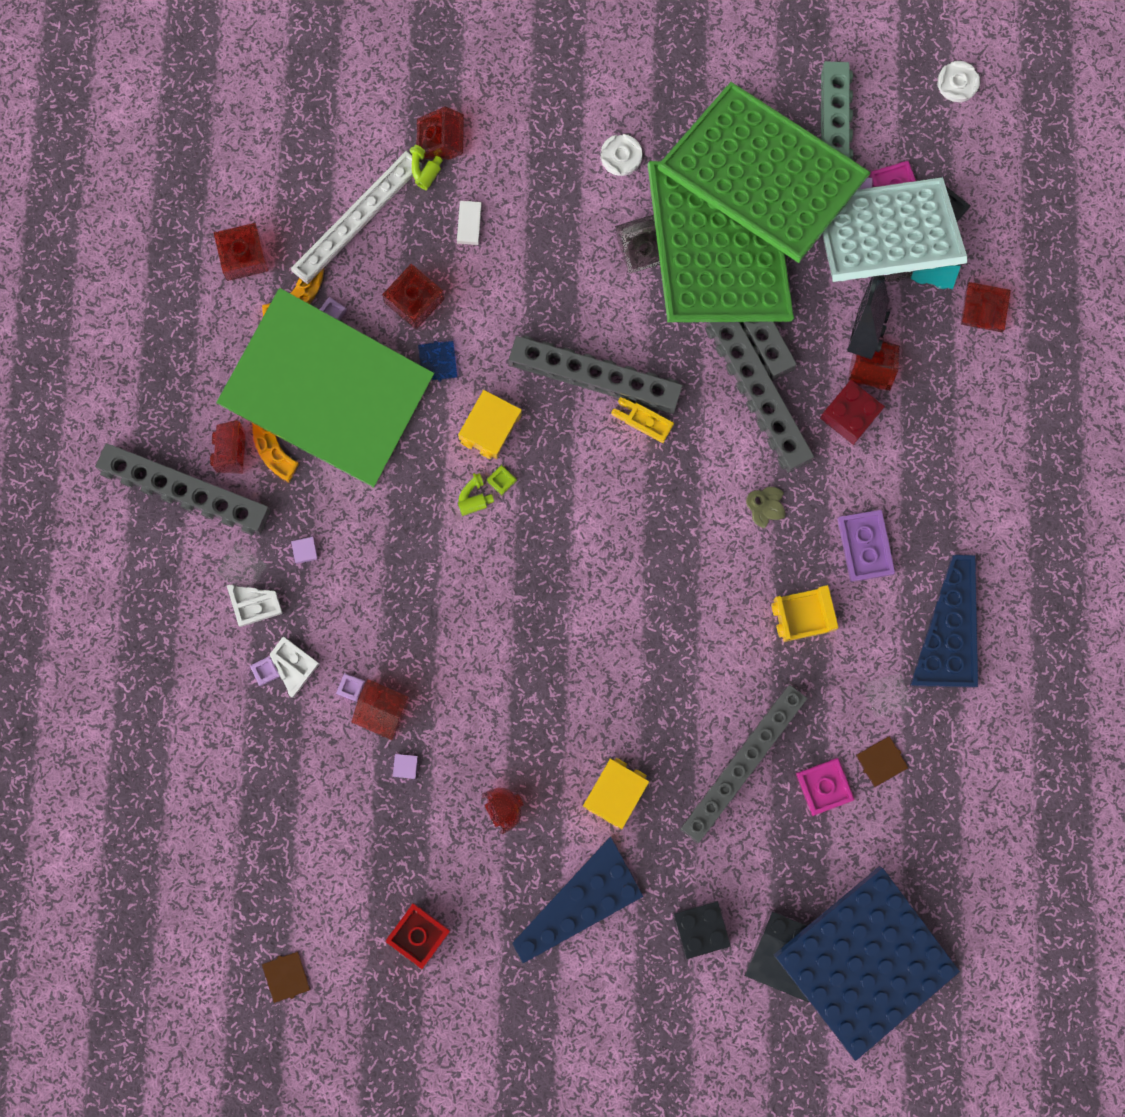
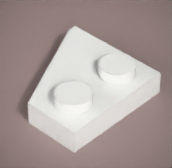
[227,585,283,627]
[270,637,320,698]

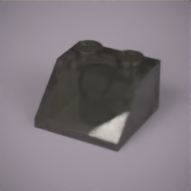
[615,214,660,274]

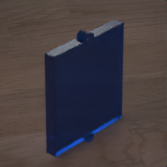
[418,341,458,382]

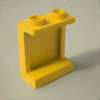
[458,390,522,459]
[771,585,838,642]
[582,758,649,830]

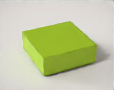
[486,465,517,496]

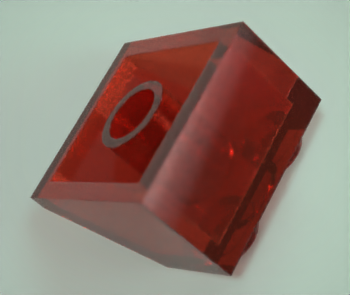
[416,106,464,159]
[848,341,900,391]
[210,420,246,474]
[351,679,411,740]

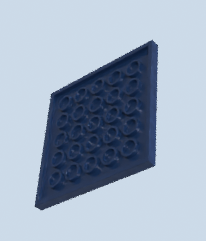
[774,866,960,1061]

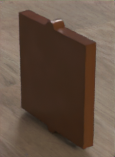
[856,736,908,788]
[262,951,310,1003]

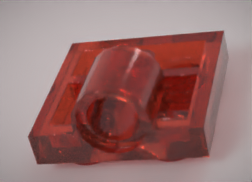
[960,282,1011,333]

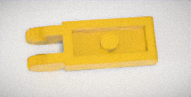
[611,397,674,443]

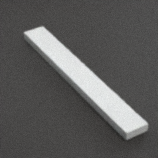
[291,151,422,284]

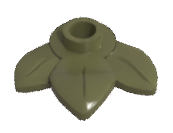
[746,487,785,528]

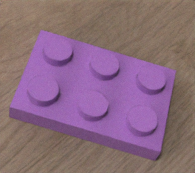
[837,510,895,582]

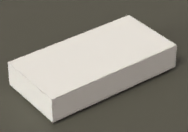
[457,201,481,245]

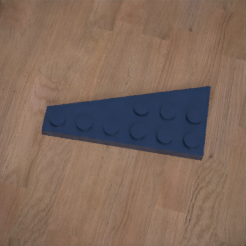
[910,555,978,688]
[512,836,643,963]

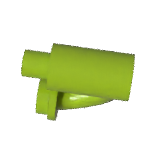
[410,145,443,190]
[457,473,494,516]

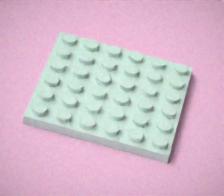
[823,177,967,282]

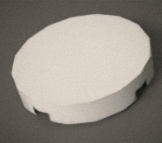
[937,61,980,102]
[600,134,642,176]

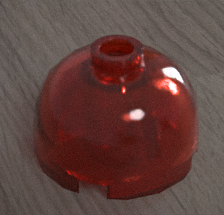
[482,787,524,834]

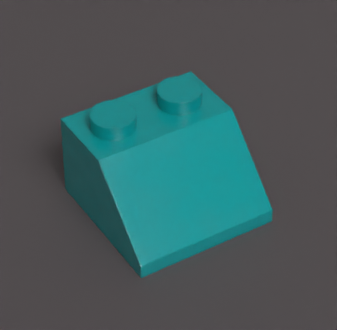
[911,264,961,289]

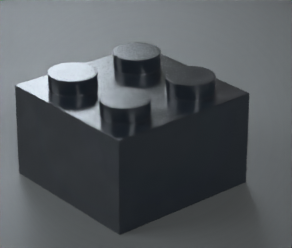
[672,901,731,959]

